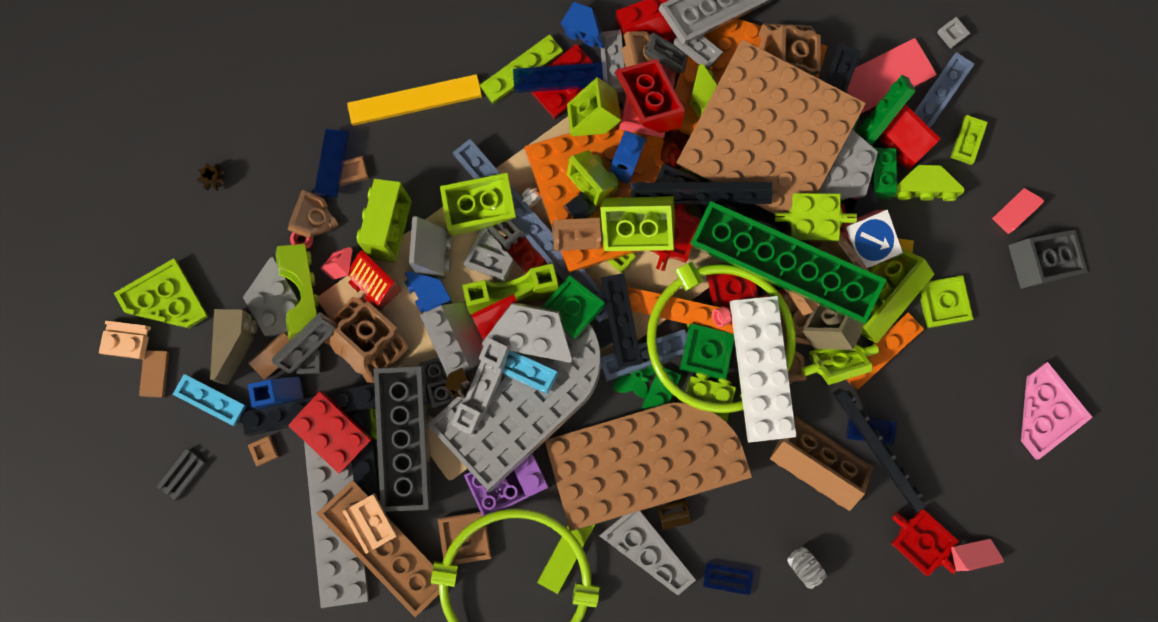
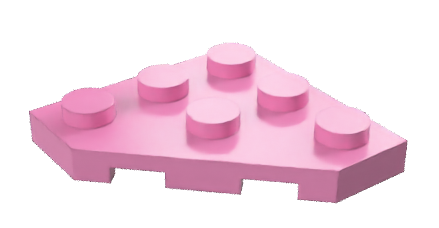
[1021,362,1093,460]

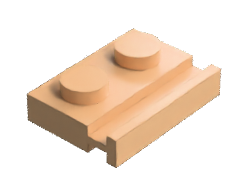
[99,321,151,360]
[343,493,397,553]

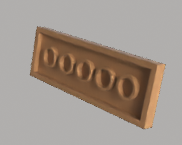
[316,480,439,617]

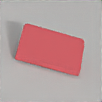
[992,188,1044,234]
[321,247,353,280]
[951,539,1004,571]

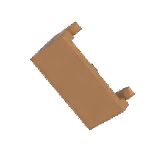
[552,218,601,251]

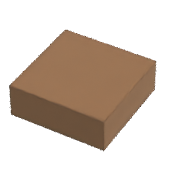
[248,436,280,467]

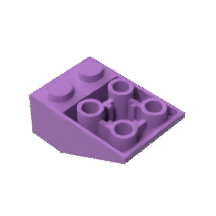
[464,453,550,516]

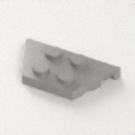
[817,130,878,201]
[243,257,300,337]
[482,302,572,363]

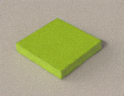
[919,276,974,328]

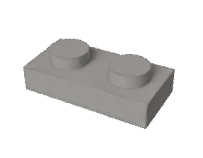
[673,36,723,69]

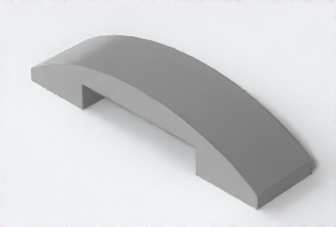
[451,337,509,434]

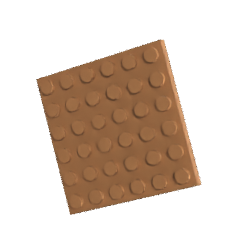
[676,40,866,215]

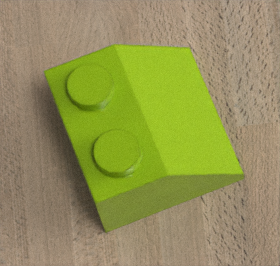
[567,77,621,136]
[566,150,619,208]

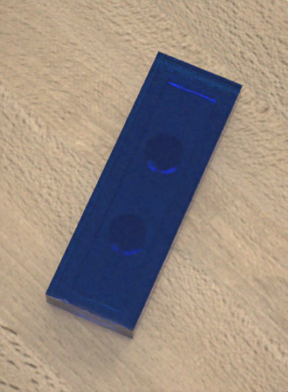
[314,129,349,198]

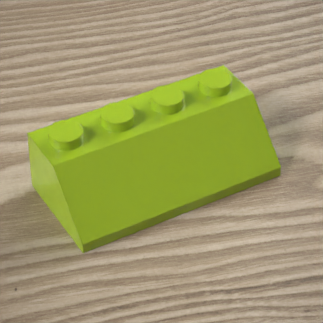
[861,248,934,344]

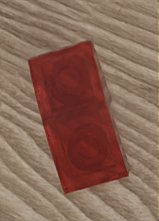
[661,128,688,170]
[499,230,547,274]

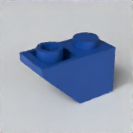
[561,2,605,49]
[404,271,453,313]
[248,377,304,409]

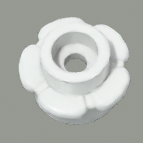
[521,187,541,208]

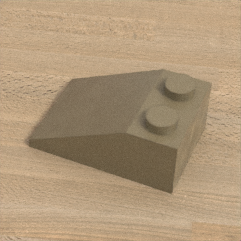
[802,305,863,350]
[210,309,258,385]

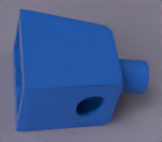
[609,131,646,184]

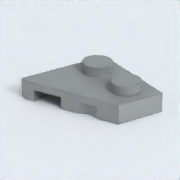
[463,228,515,282]

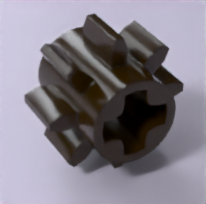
[197,163,227,191]

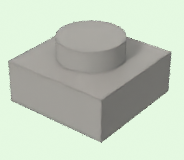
[937,17,970,49]

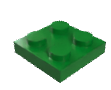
[541,275,606,340]
[679,323,734,380]

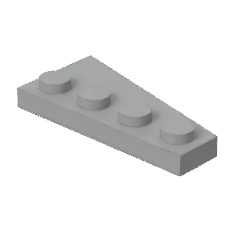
[599,511,696,595]

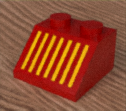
[347,250,402,309]

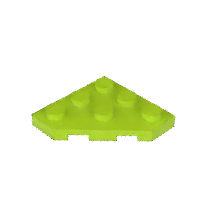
[114,258,209,329]

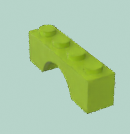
[275,244,319,340]
[462,263,559,316]

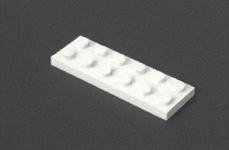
[730,296,796,442]

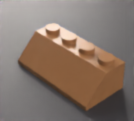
[770,416,874,511]

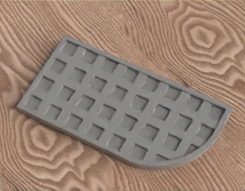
[427,324,601,493]

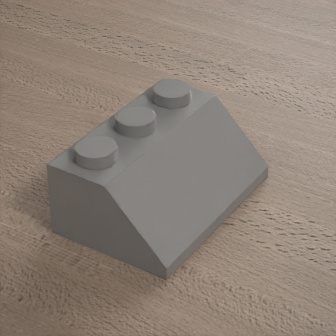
[420,302,483,377]

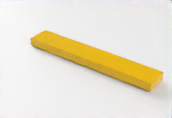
[347,74,482,126]

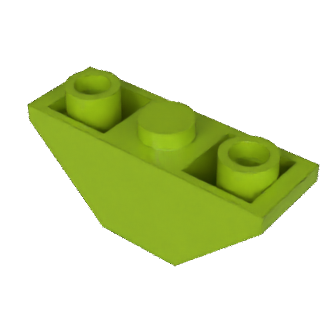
[689,64,717,119]
[893,165,964,201]

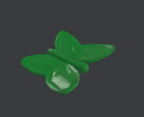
[613,366,655,399]

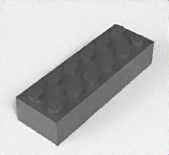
[374,365,432,512]

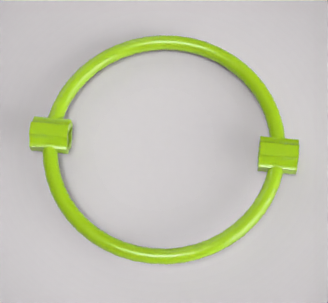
[647,261,796,413]
[431,508,599,622]

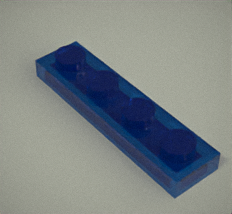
[513,62,604,93]

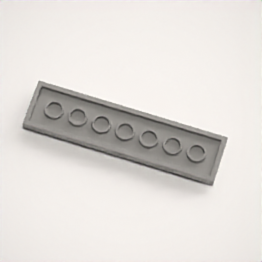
[304,441,370,608]

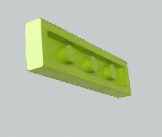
[480,34,563,105]

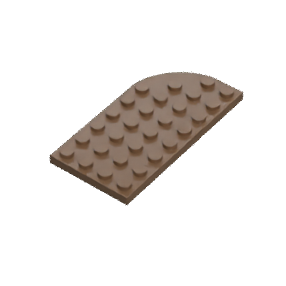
[545,403,752,531]

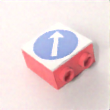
[840,210,903,268]

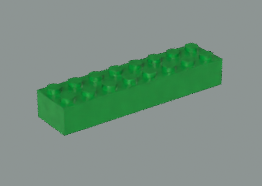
[690,201,887,326]

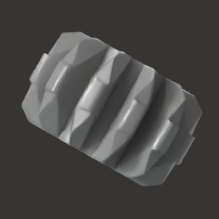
[787,547,827,589]

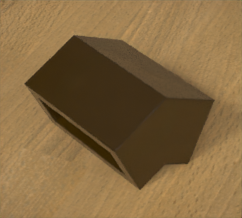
[445,368,471,398]
[657,500,691,530]

